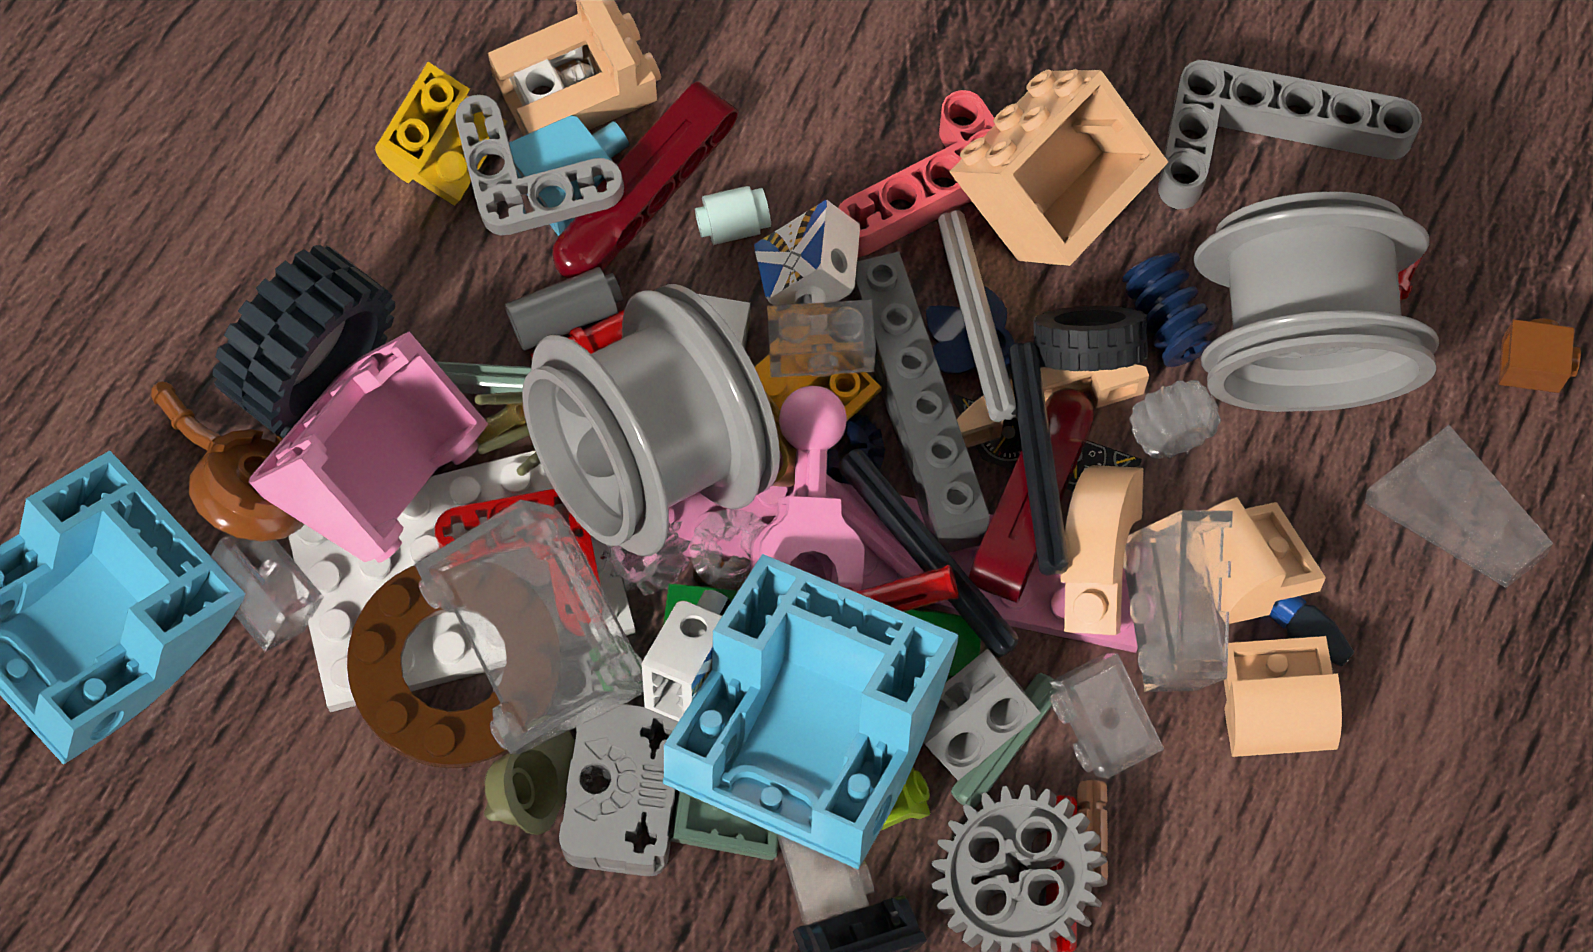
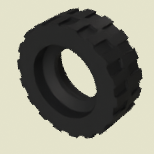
[1033,305,1148,371]

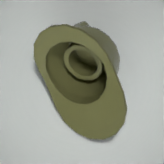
[484,717,575,835]

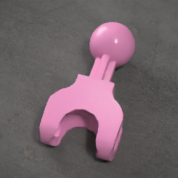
[750,386,865,592]

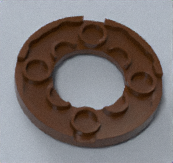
[347,557,561,768]

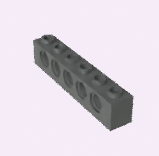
[849,252,990,553]

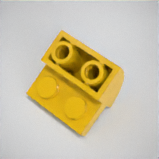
[375,62,507,206]

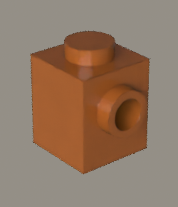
[1498,318,1581,393]

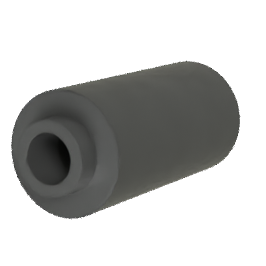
[505,267,623,351]

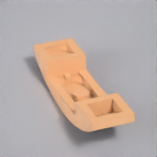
[957,364,1149,448]

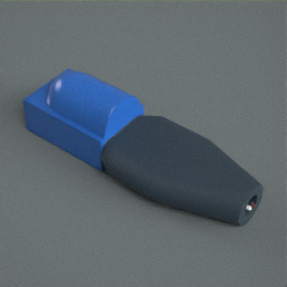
[1268,596,1354,667]

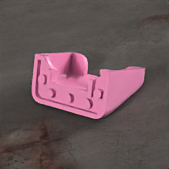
[249,332,488,563]

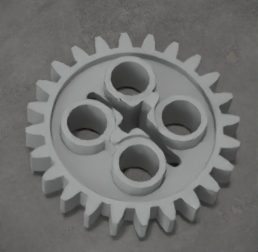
[932,785,1107,952]

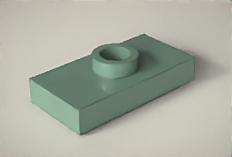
[669,790,779,860]

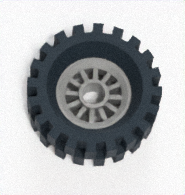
[213,245,395,438]

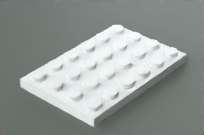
[289,451,636,712]

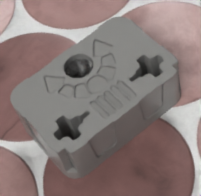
[559,700,678,876]

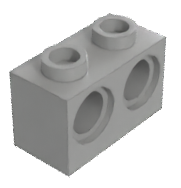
[924,648,1041,781]

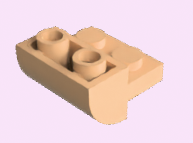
[1177,497,1326,625]
[1219,636,1342,757]

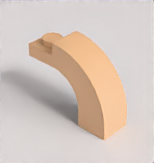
[1061,465,1143,635]

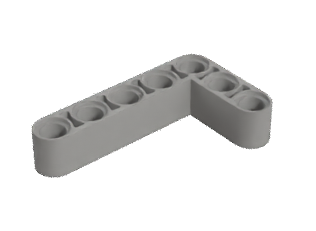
[1158,60,1422,209]

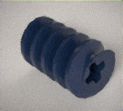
[1122,252,1217,367]

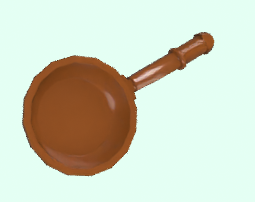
[151,381,304,542]

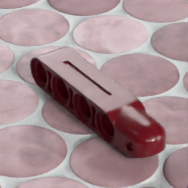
[552,81,739,279]
[968,388,1094,603]

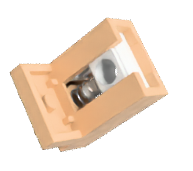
[488,0,661,136]

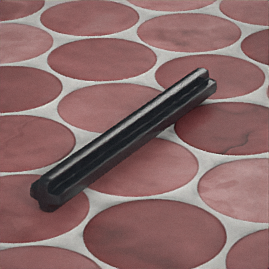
[1009,342,1069,576]
[839,449,1019,658]

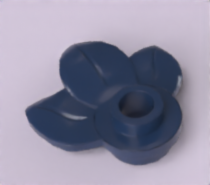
[926,286,1015,375]

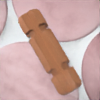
[1077,780,1108,880]

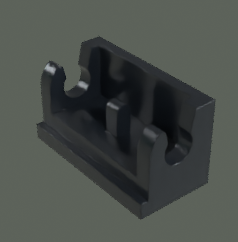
[793,895,927,952]

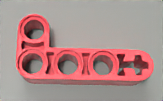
[838,90,995,257]

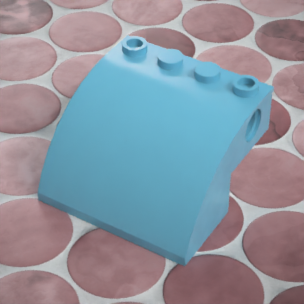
[0,451,246,765]
[663,554,958,869]

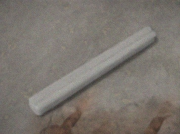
[938,210,1017,422]

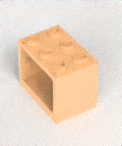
[949,69,1168,266]

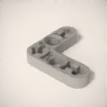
[455,95,624,235]

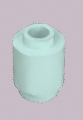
[695,186,771,245]

